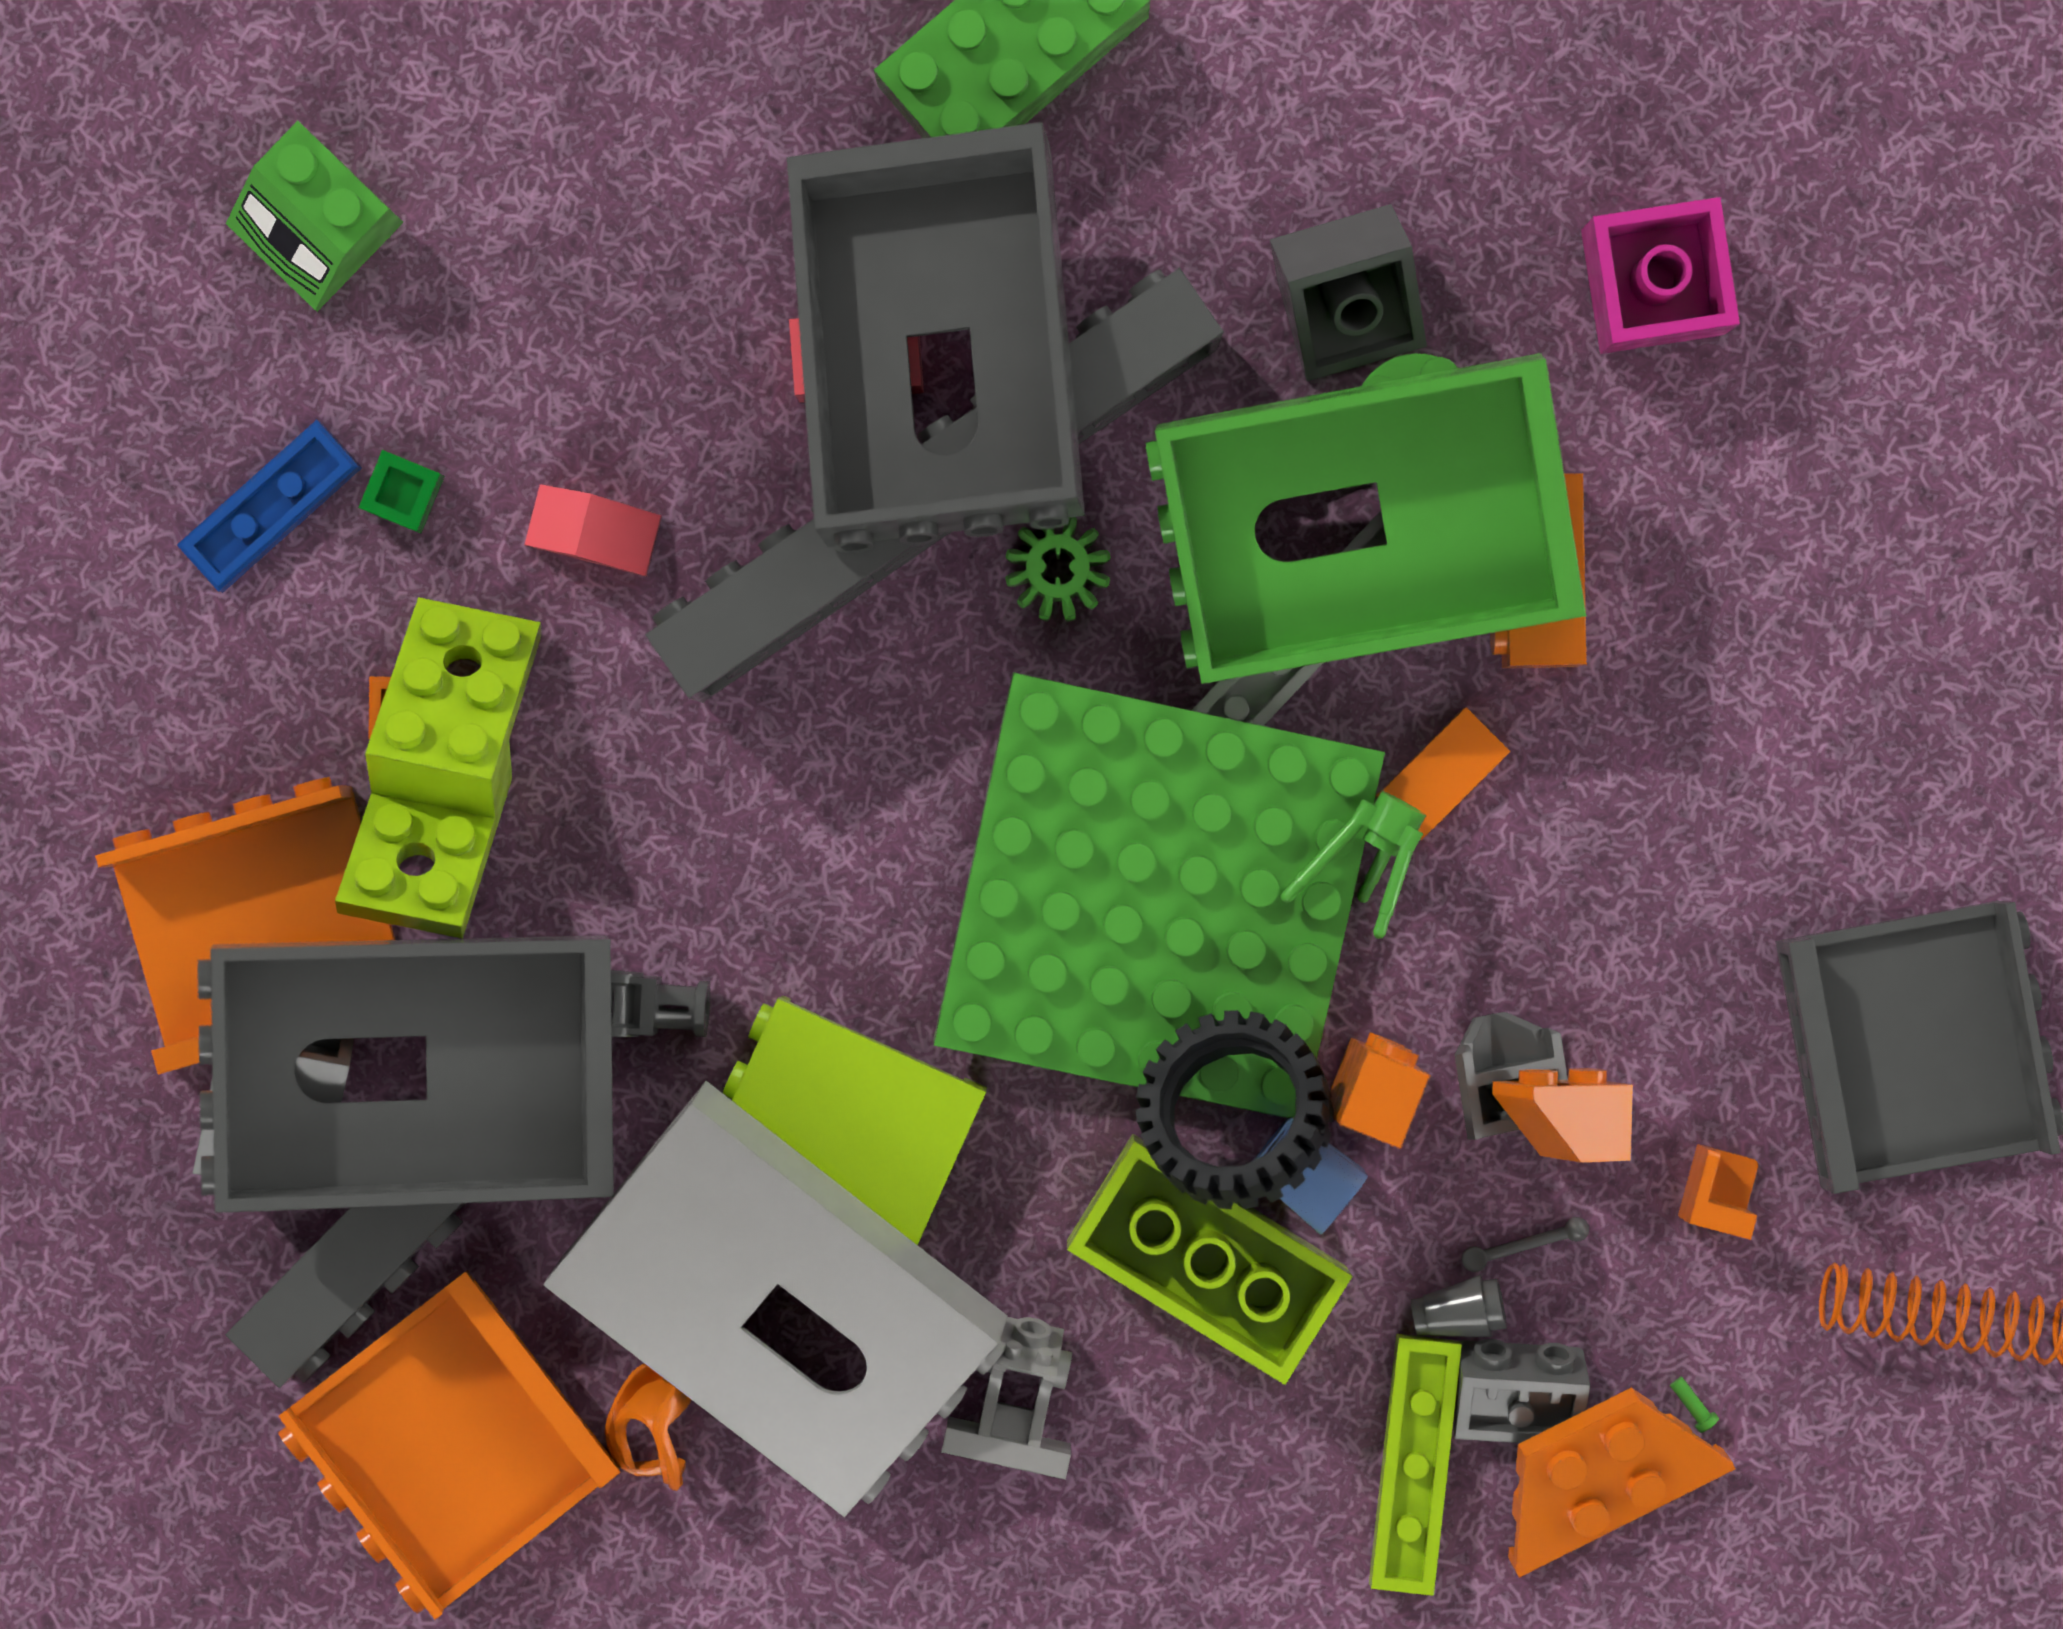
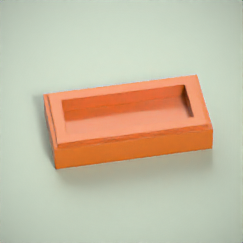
[1375,707,1511,840]

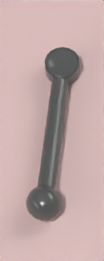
[1461,1217,1589,1272]

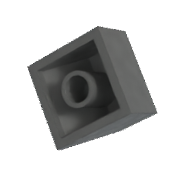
[1270,204,1427,381]

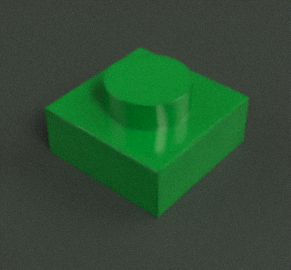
[358,450,445,534]

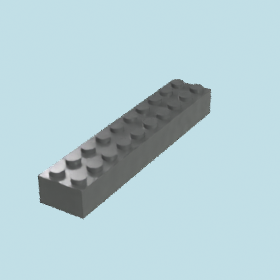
[645,267,1224,703]

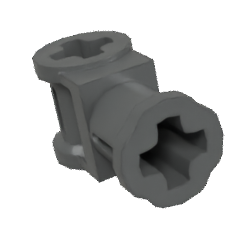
[611,970,711,1037]

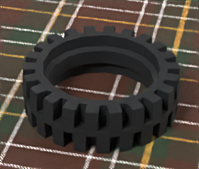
[1136,1010,1334,1209]

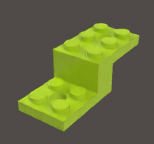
[335,597,541,939]

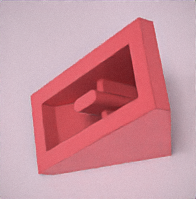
[524,484,662,576]

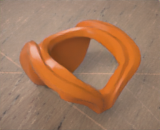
[605,1363,692,1491]

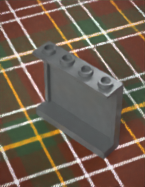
[1776,900,2063,1194]

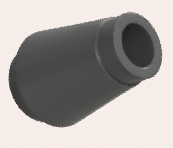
[1411,1275,1507,1337]

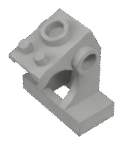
[942,1317,1073,1480]

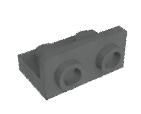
[1453,1339,1590,1443]

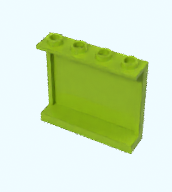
[723,995,988,1245]

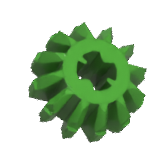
[1005,517,1111,622]

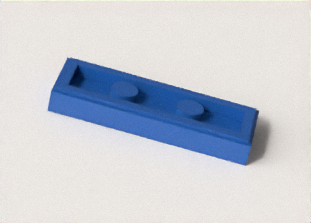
[177,420,362,593]

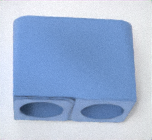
[1253,1117,1368,1235]

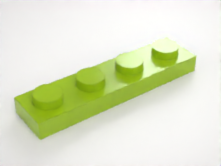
[1369,1334,1462,1596]

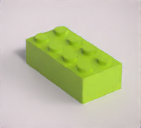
[1067,1134,1353,1385]

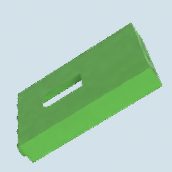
[1146,353,1586,684]

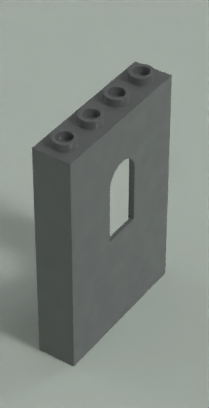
[787,122,1085,553]
[198,935,614,1213]

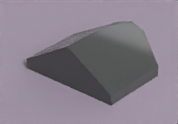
[1454,1012,1568,1140]

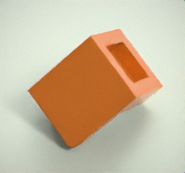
[1678,1144,1758,1240]

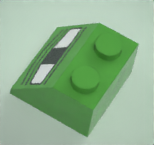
[226,120,404,312]

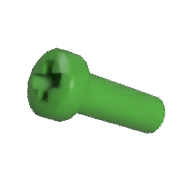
[1670,1376,1719,1433]

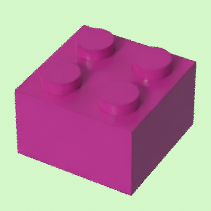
[1581,197,1740,354]

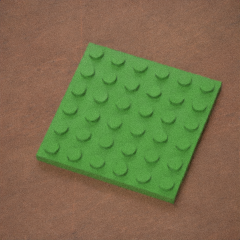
[933,672,1385,1118]

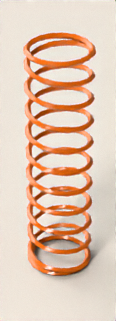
[1819,1262,2063,1367]

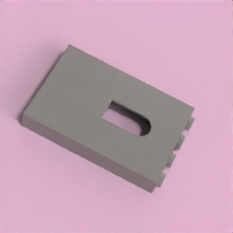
[543,1081,1008,1517]

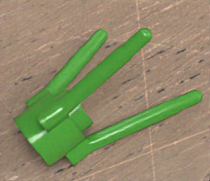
[1281,791,1426,939]

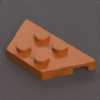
[1508,1387,1735,1578]

